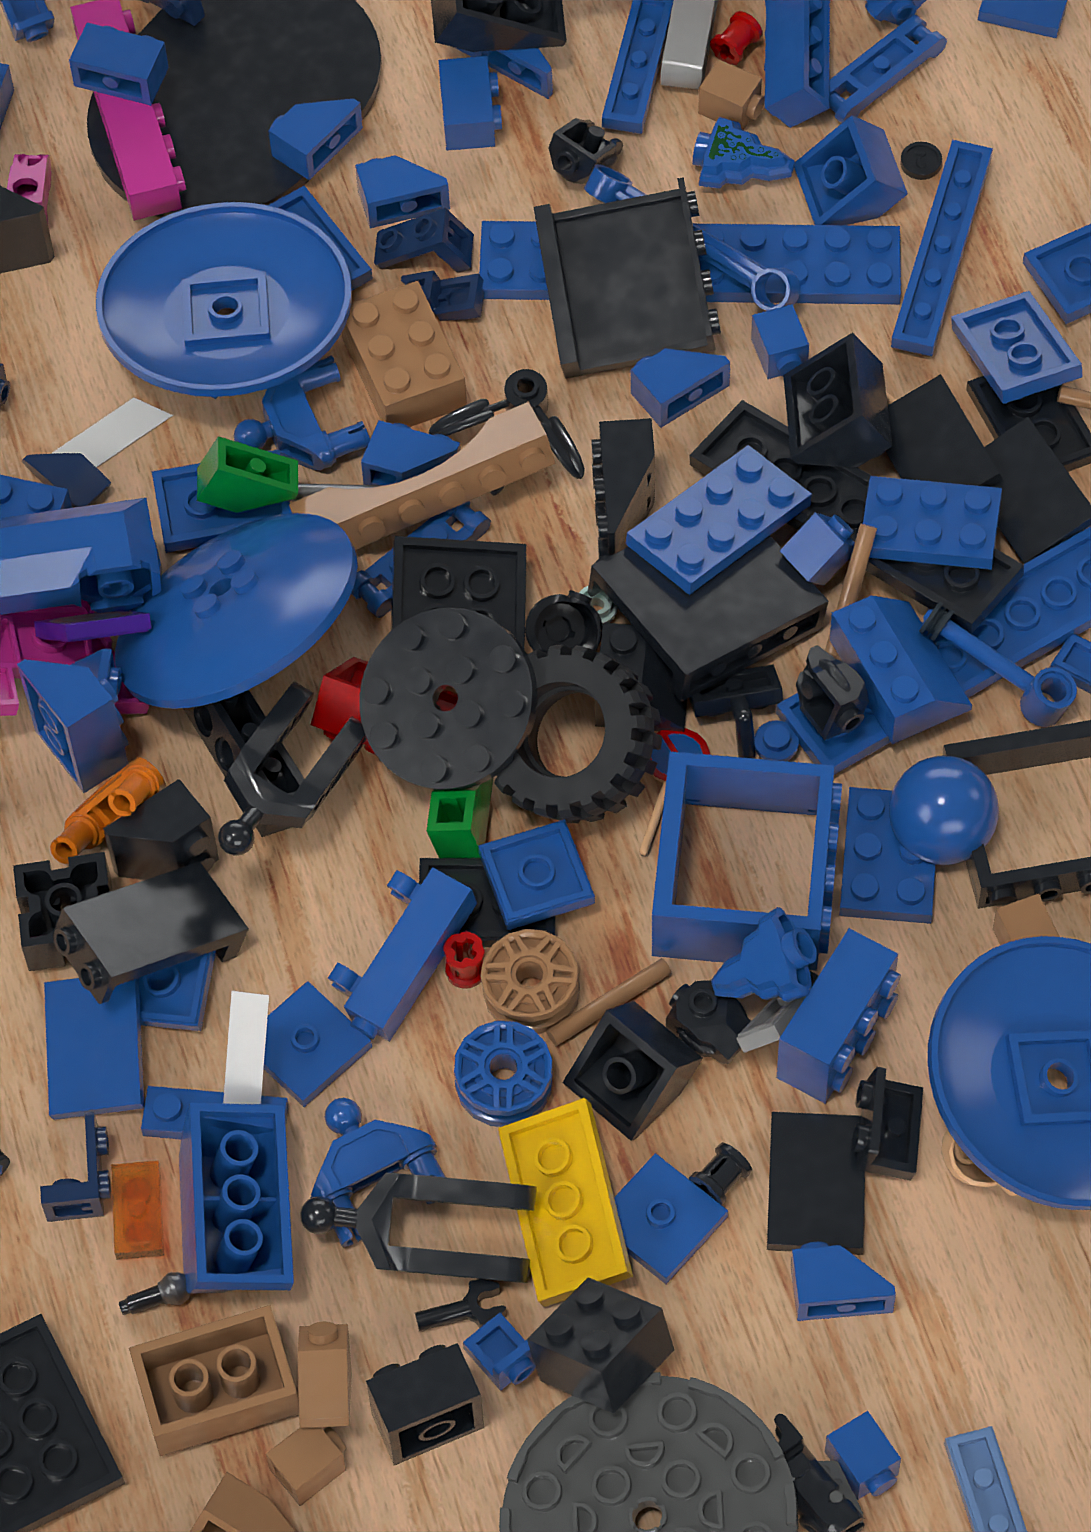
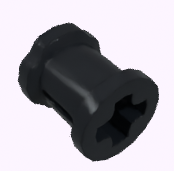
[689,1142,752,1205]

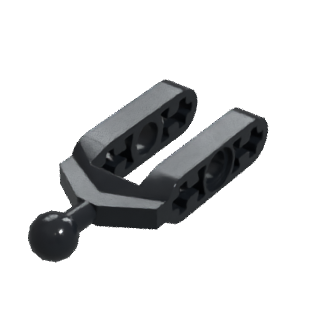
[218,681,367,856]
[300,1172,537,1283]

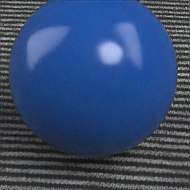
[889,756,999,865]

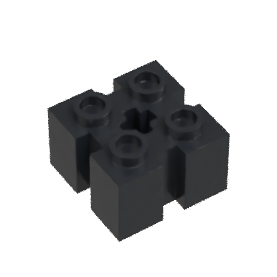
[13,852,113,971]

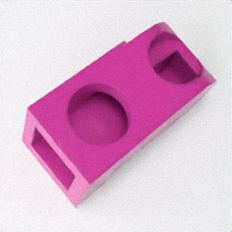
[7,154,51,224]

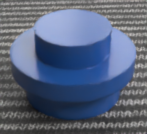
[754,720,799,761]

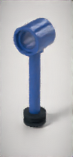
[919,602,1077,727]

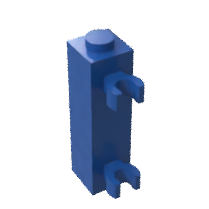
[328,867,477,1042]

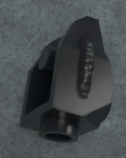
[548,118,624,184]
[796,645,869,740]
[666,980,751,1065]

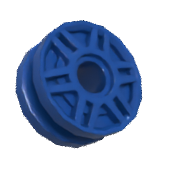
[454,1021,553,1127]

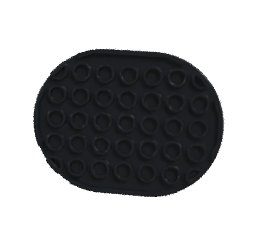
[87,0,382,218]

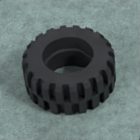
[494,645,662,823]

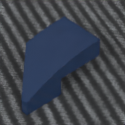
[401,270,484,321]
[22,453,111,508]

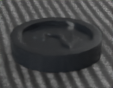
[900,142,942,180]

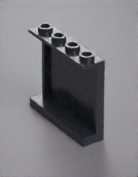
[533,177,721,379]
[587,536,829,702]

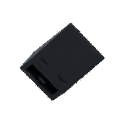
[591,418,655,558]

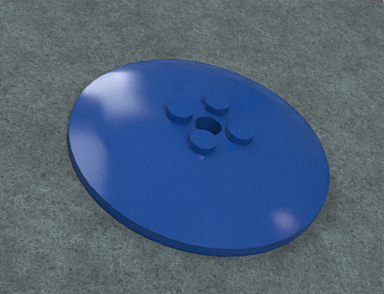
[96,202,352,397]
[115,513,358,709]
[927,936,1091,1210]

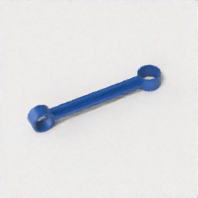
[584,164,800,311]

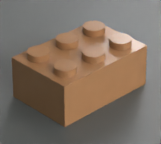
[342,281,467,427]
[129,1305,299,1456]

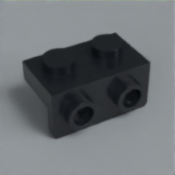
[851,1066,923,1181]

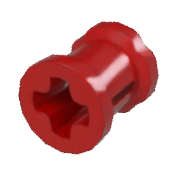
[710,11,763,65]
[443,931,485,989]

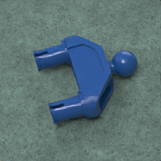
[233,355,370,470]
[310,1097,445,1247]

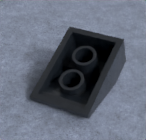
[431,0,567,52]

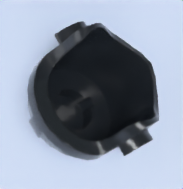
[525,590,603,653]

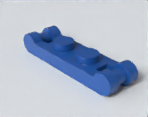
[829,15,947,123]
[351,501,491,618]

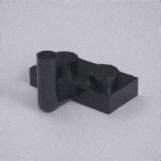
[689,664,783,758]

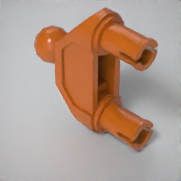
[50,757,166,864]

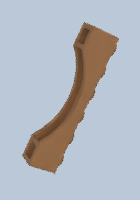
[289,402,556,550]

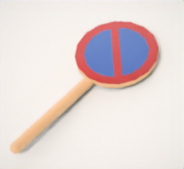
[639,728,710,855]

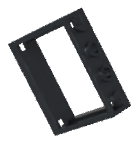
[942,720,1091,909]

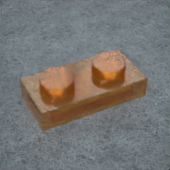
[111,1160,164,1260]

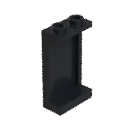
[53,861,249,1004]

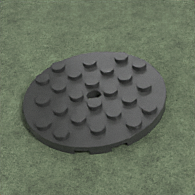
[499,1372,798,1532]

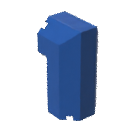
[0,498,161,615]

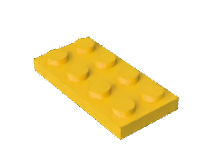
[498,1098,633,1307]

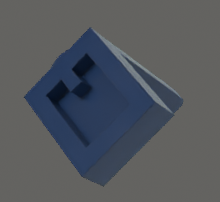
[374,207,474,273]
[40,1112,111,1222]

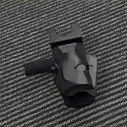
[774,1414,865,1532]

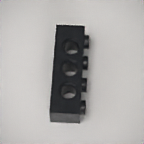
[183,690,304,837]

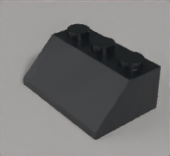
[783,332,892,468]

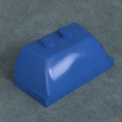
[179,1103,294,1294]

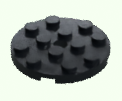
[360,608,538,790]

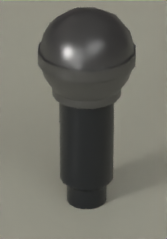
[119,1272,191,1315]

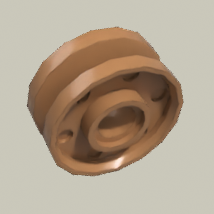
[480,929,580,1034]

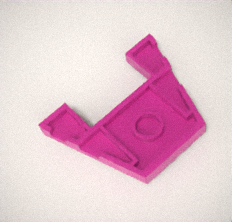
[0,600,150,716]

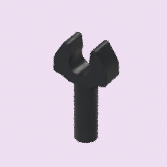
[414,1279,507,1331]

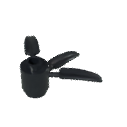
[429,369,585,496]

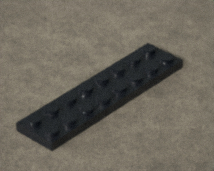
[689,400,1024,634]

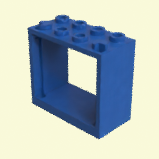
[652,751,842,971]

